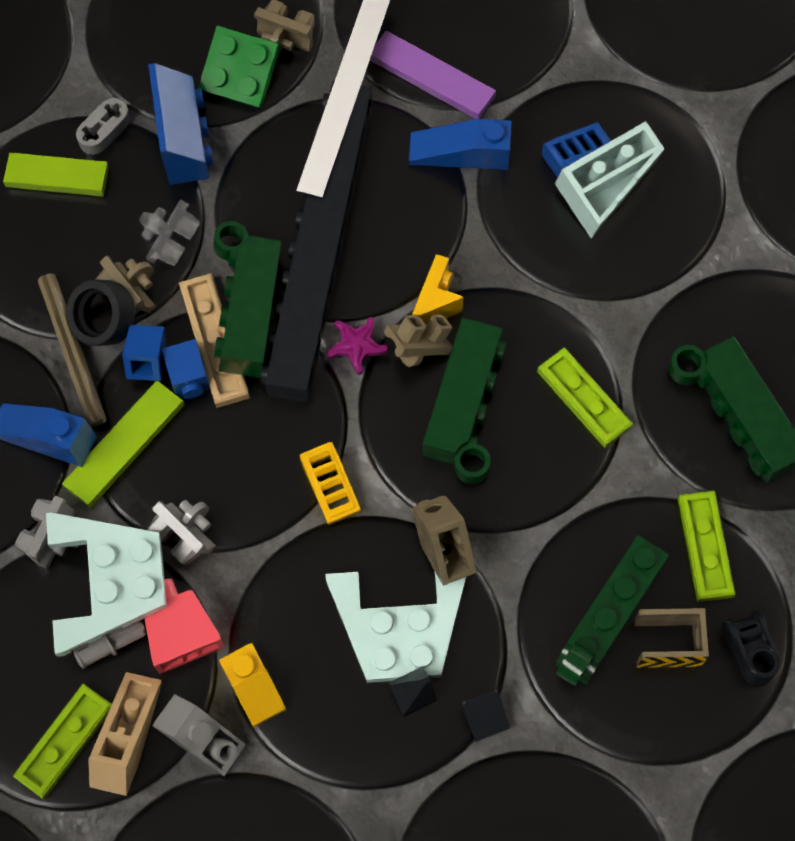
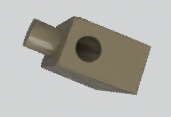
[412,496,477,586]

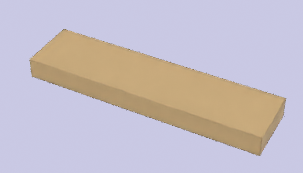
[179,273,250,408]

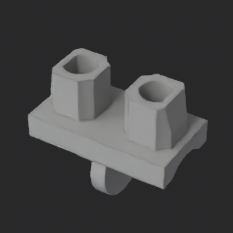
[15,496,79,569]
[147,500,216,564]

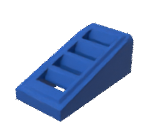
[542,122,611,178]

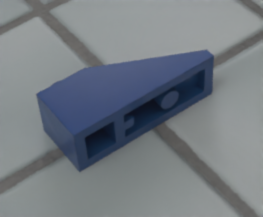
[409,119,511,170]
[0,403,97,467]

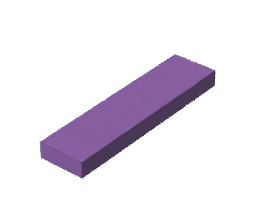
[370,31,496,119]

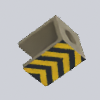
[634,608,709,668]

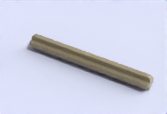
[38,273,107,428]

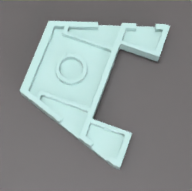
[46,512,167,657]
[325,572,466,683]

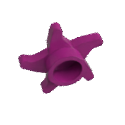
[327,317,388,375]

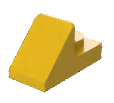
[412,254,463,324]
[219,642,286,728]

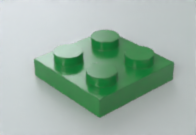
[198,26,281,109]

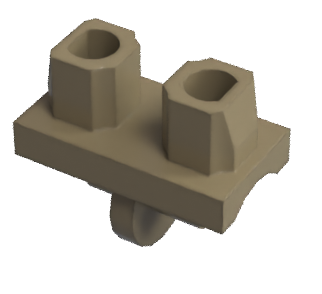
[254,0,315,55]
[96,256,156,315]
[384,314,453,367]

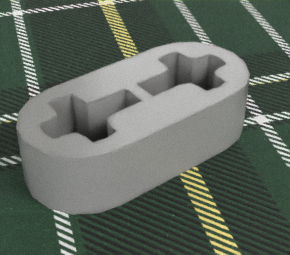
[76,98,130,155]

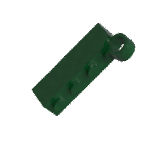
[213,221,281,378]
[423,318,507,484]
[668,336,795,484]
[555,535,669,686]

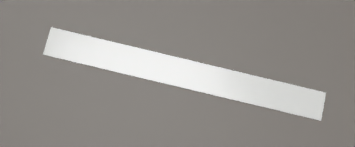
[296,0,390,197]

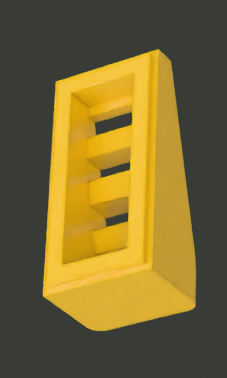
[300,442,361,525]

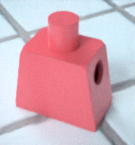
[144,579,225,674]

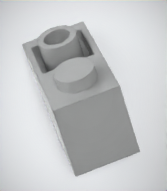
[152,694,246,776]

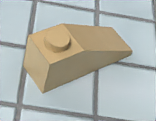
[88,672,162,796]

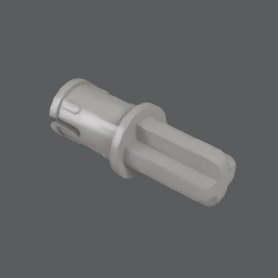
[73,620,147,669]

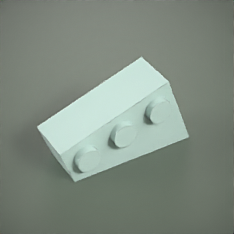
[555,121,664,239]

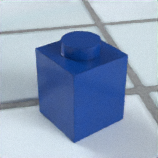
[122,325,167,381]
[162,339,210,399]

